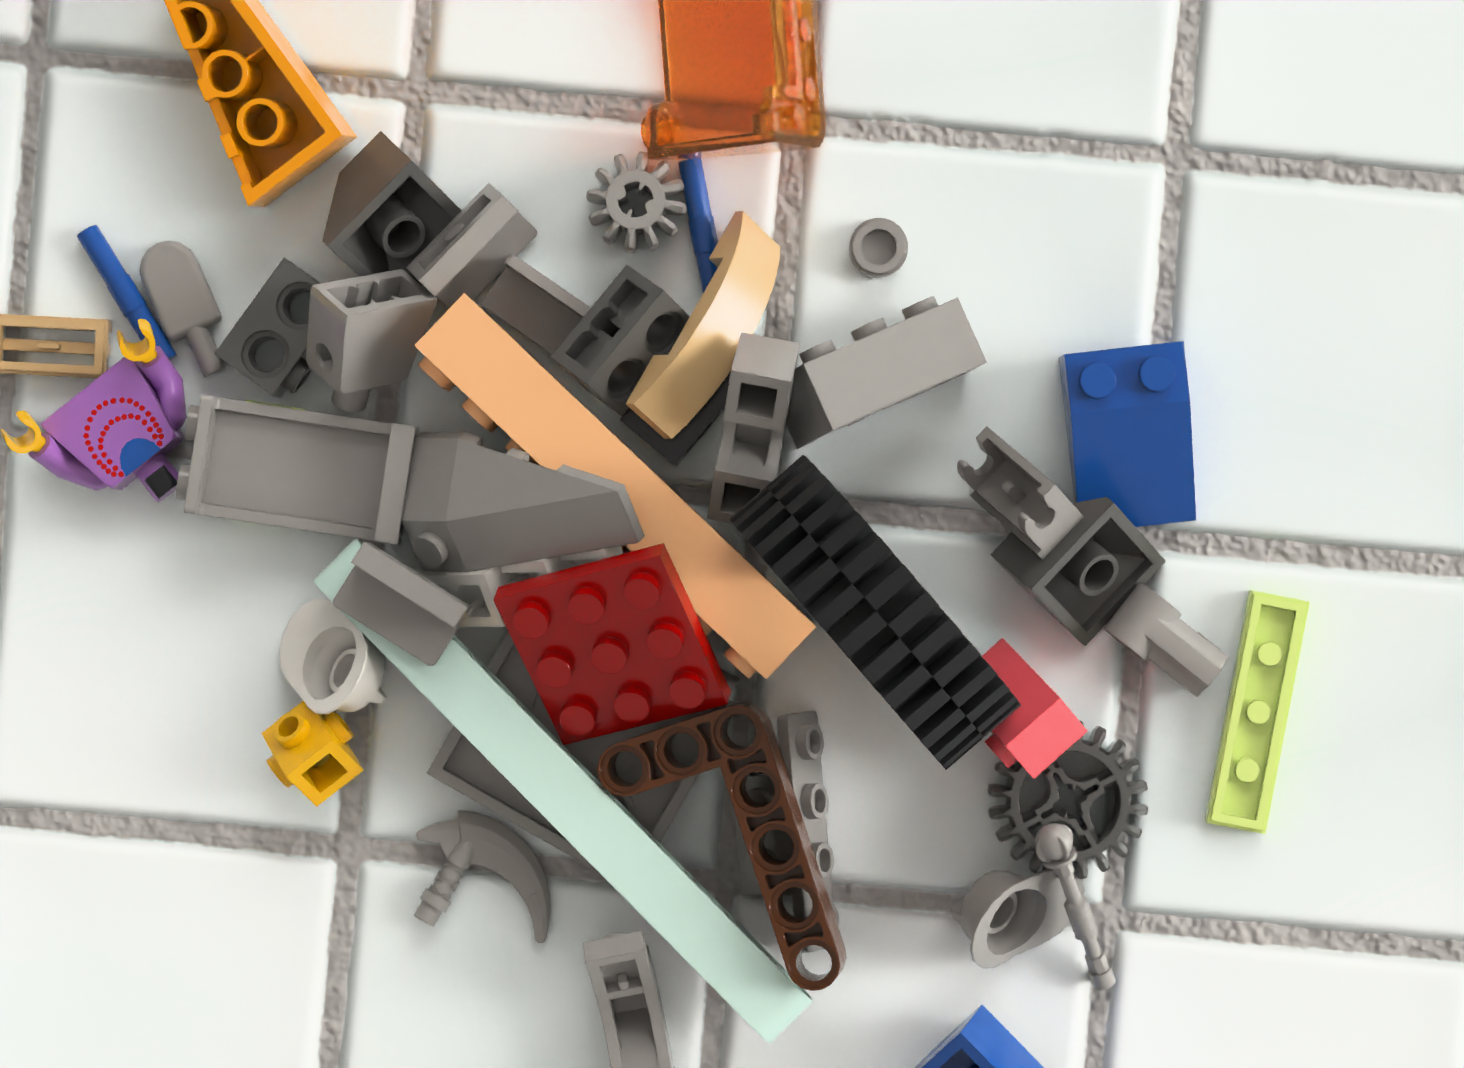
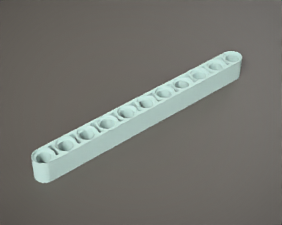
[313,538,813,1043]

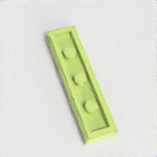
[1205,590,1310,834]

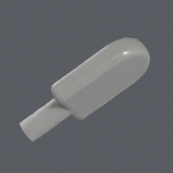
[139,241,225,377]

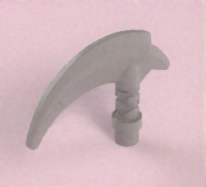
[414,810,551,943]

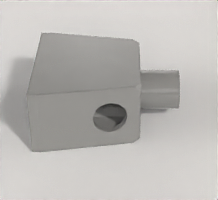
[306,269,437,412]

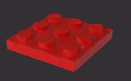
[493,543,731,745]

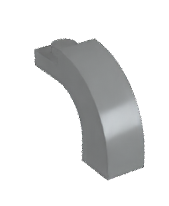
[583,931,675,1068]

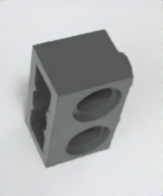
[214,258,320,398]
[551,265,690,417]

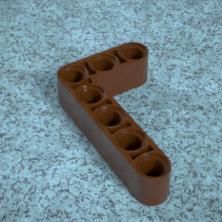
[597,702,847,991]

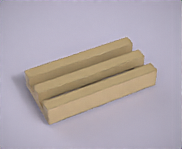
[0,314,112,379]

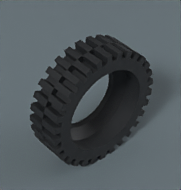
[729,455,1021,770]

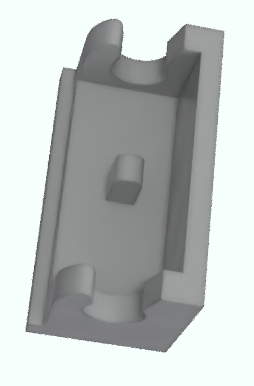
[957,426,1084,560]

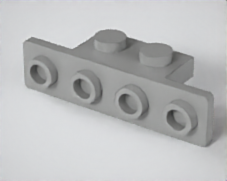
[734,711,839,953]

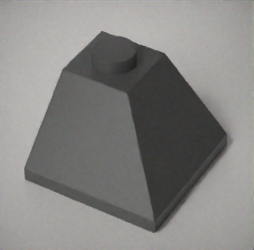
[322,131,462,285]
[990,497,1166,646]

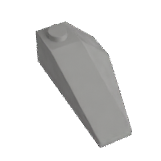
[401,432,645,572]

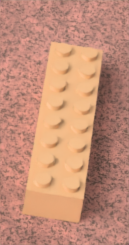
[414,293,816,679]

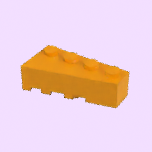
[164,0,357,207]

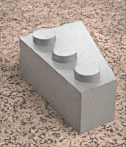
[786,296,987,449]

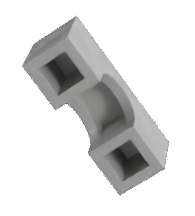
[707,332,800,524]

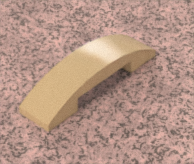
[626,211,780,439]

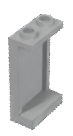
[176,394,419,545]

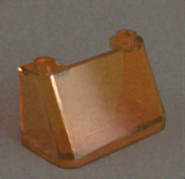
[641,0,826,161]

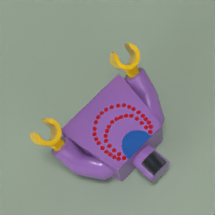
[0,319,187,502]

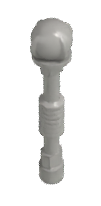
[1035,823,1116,991]

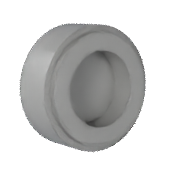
[849,218,908,278]

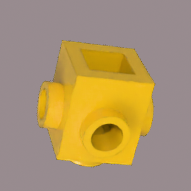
[261,701,363,807]

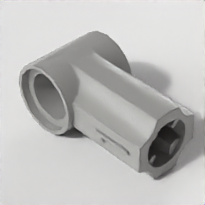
[1103,582,1229,697]

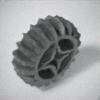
[987,720,1148,879]

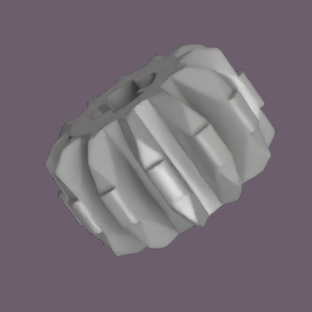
[586,151,687,253]

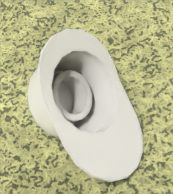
[279,598,387,715]

